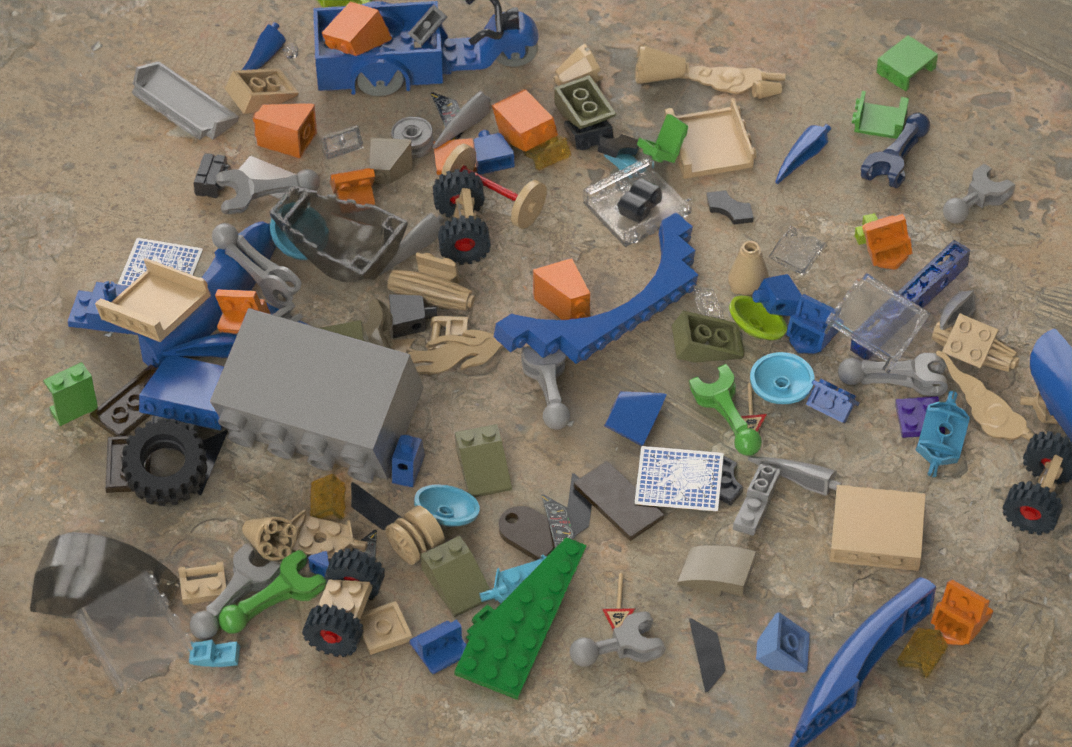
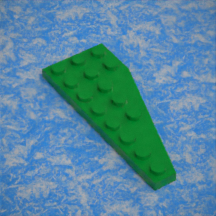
[454,537,587,700]

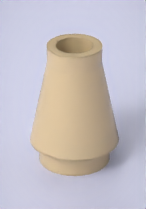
[751,80,782,99]

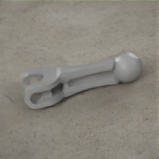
[215,169,320,214]
[212,223,301,309]
[521,346,570,430]
[838,353,948,396]
[190,543,281,640]

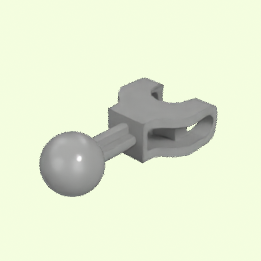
[943,164,1016,224]
[570,611,666,667]

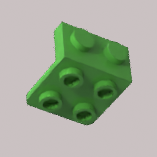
[637,114,688,163]

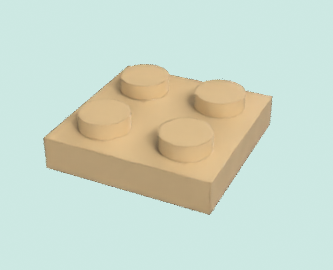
[360,601,412,655]

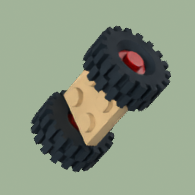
[432,169,491,265]
[1002,431,1072,535]
[302,549,385,657]

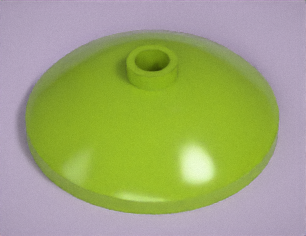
[729,296,787,340]

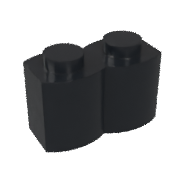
[617,178,663,223]

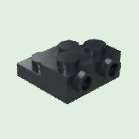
[564,120,614,150]

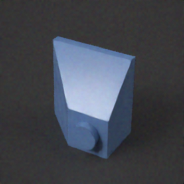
[756,612,810,673]

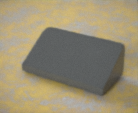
[408,4,447,46]

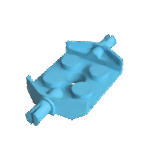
[479,555,546,604]

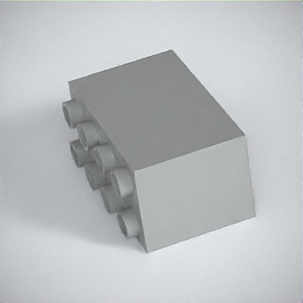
[210,308,424,483]

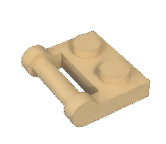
[428,316,468,351]
[178,561,226,605]

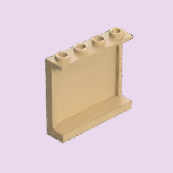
[664,98,756,179]
[95,258,211,342]
[830,485,925,571]

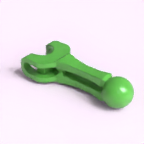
[689,364,762,456]
[218,550,327,634]

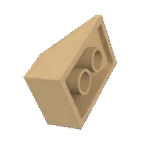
[225,68,299,114]

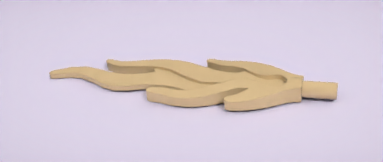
[407,330,503,374]

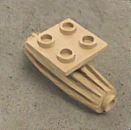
[387,253,475,311]
[932,314,1020,372]

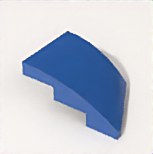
[604,391,667,446]

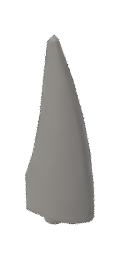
[433,91,491,149]
[377,213,445,276]
[940,291,976,330]
[748,456,842,496]

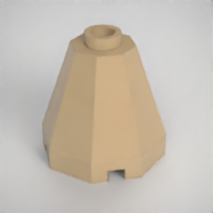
[553,44,603,86]

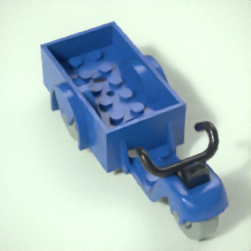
[313,0,539,96]

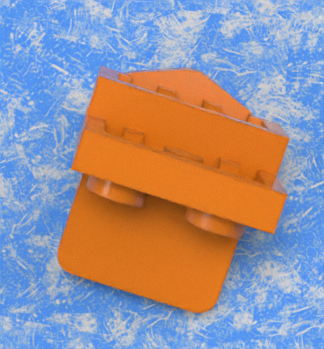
[330,168,375,213]
[862,214,913,270]
[215,289,271,335]
[931,580,993,646]

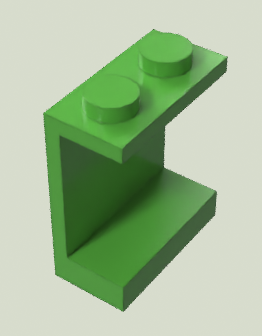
[876,35,938,91]
[852,91,909,139]
[43,362,98,426]

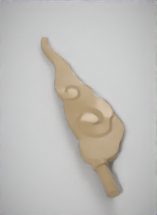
[682,66,786,94]
[936,351,1034,441]

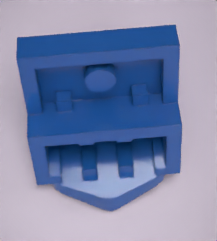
[786,294,843,354]

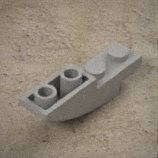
[733,464,781,536]

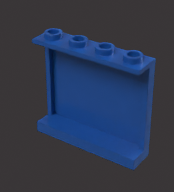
[139,356,224,430]

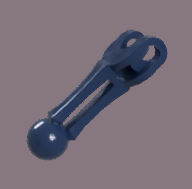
[861,113,931,188]

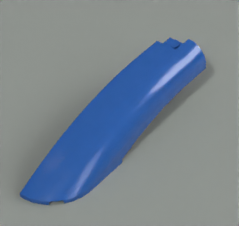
[138,221,277,368]
[1030,328,1072,442]
[789,577,936,747]

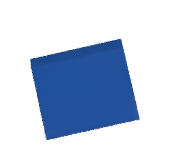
[308,551,329,578]

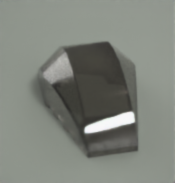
[270,185,408,283]
[30,531,180,619]

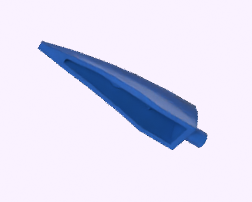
[242,22,286,70]
[775,124,831,184]
[162,333,237,358]

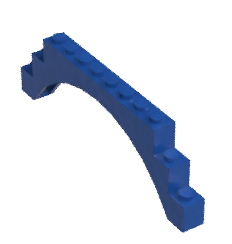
[494,212,698,364]

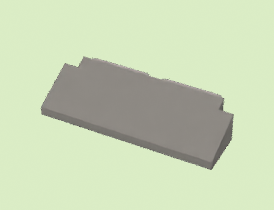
[132,61,239,140]

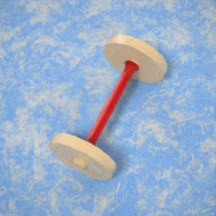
[441,144,547,229]

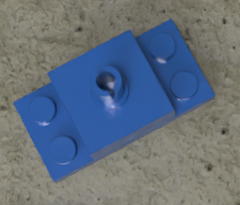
[67,281,138,335]

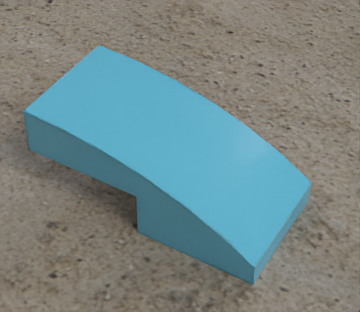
[189,640,240,667]

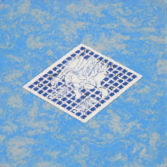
[118,238,203,286]
[635,446,724,511]

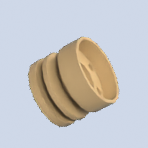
[386,505,445,565]

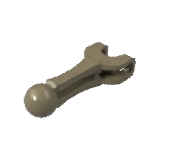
[346,298,395,350]

